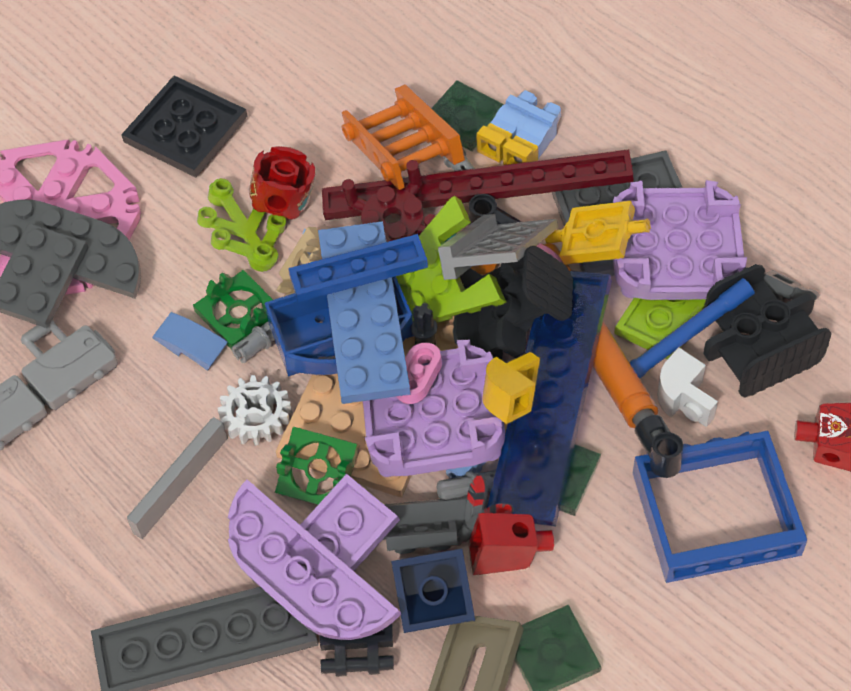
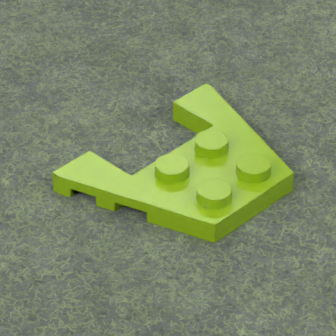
[396,196,506,323]

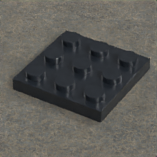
[121,75,248,178]

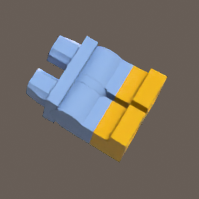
[476,90,561,165]

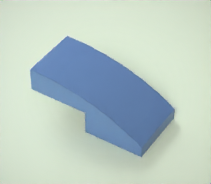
[152,312,228,371]

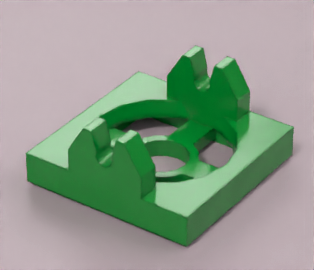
[193,270,273,350]
[275,427,360,505]

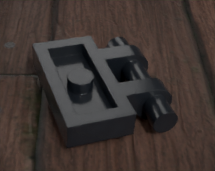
[320,623,394,677]

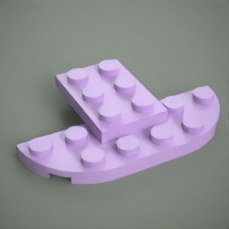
[228,474,401,640]

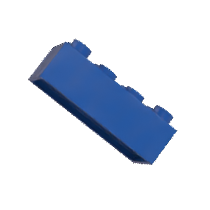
[265,276,414,377]

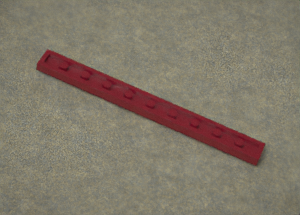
[322,149,634,220]

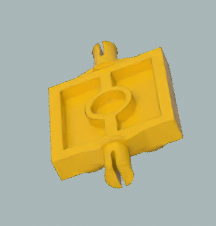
[545,201,651,265]

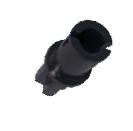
[411,303,438,345]

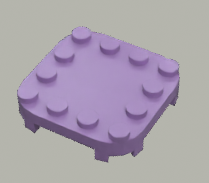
[613,180,747,300]
[363,340,505,477]

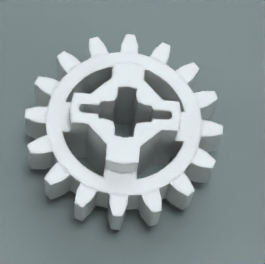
[218,375,292,446]

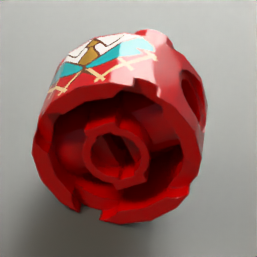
[249,146,315,219]

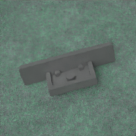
[383,497,489,554]

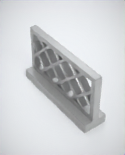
[438,214,558,280]

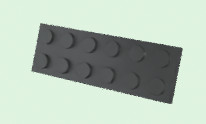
[91,587,318,691]

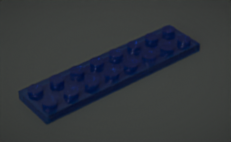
[487,271,612,527]

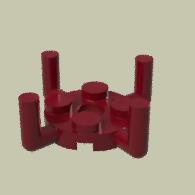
[342,160,435,242]

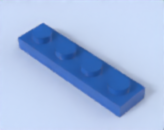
[288,234,428,302]

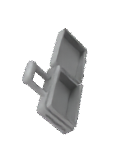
[0,320,118,451]

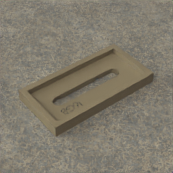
[428,616,524,691]

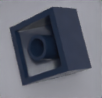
[391,548,475,633]

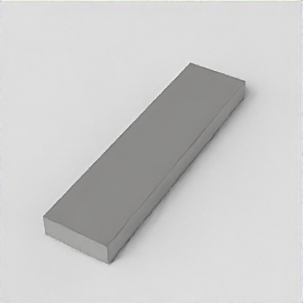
[127,417,227,539]

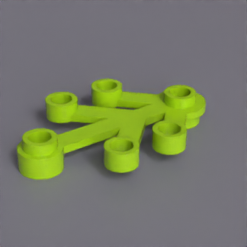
[197,178,286,272]

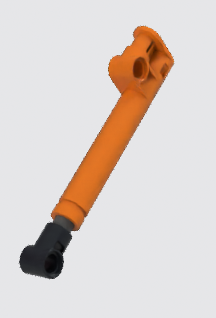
[536,243,684,478]

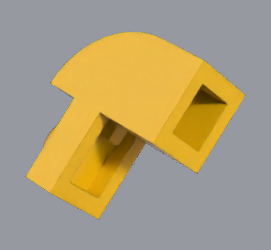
[482,352,540,424]

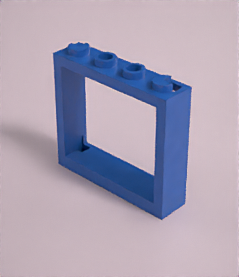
[632,431,808,583]

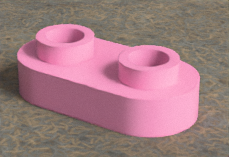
[396,343,442,404]

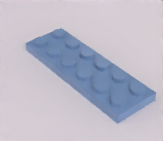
[318,221,410,404]

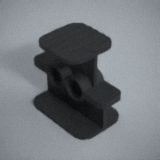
[453,246,573,360]
[703,264,831,398]

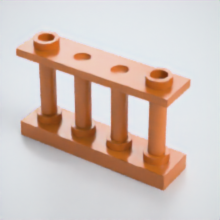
[341,84,465,190]

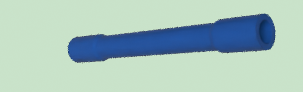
[630,278,755,379]

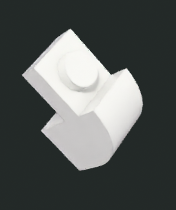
[657,347,718,427]

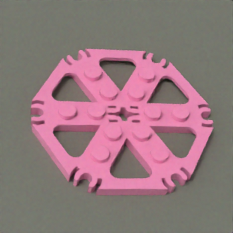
[0,139,141,295]

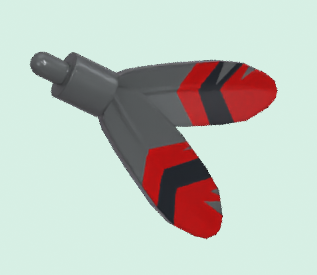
[457,475,514,546]

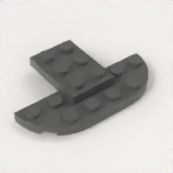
[0,200,141,329]

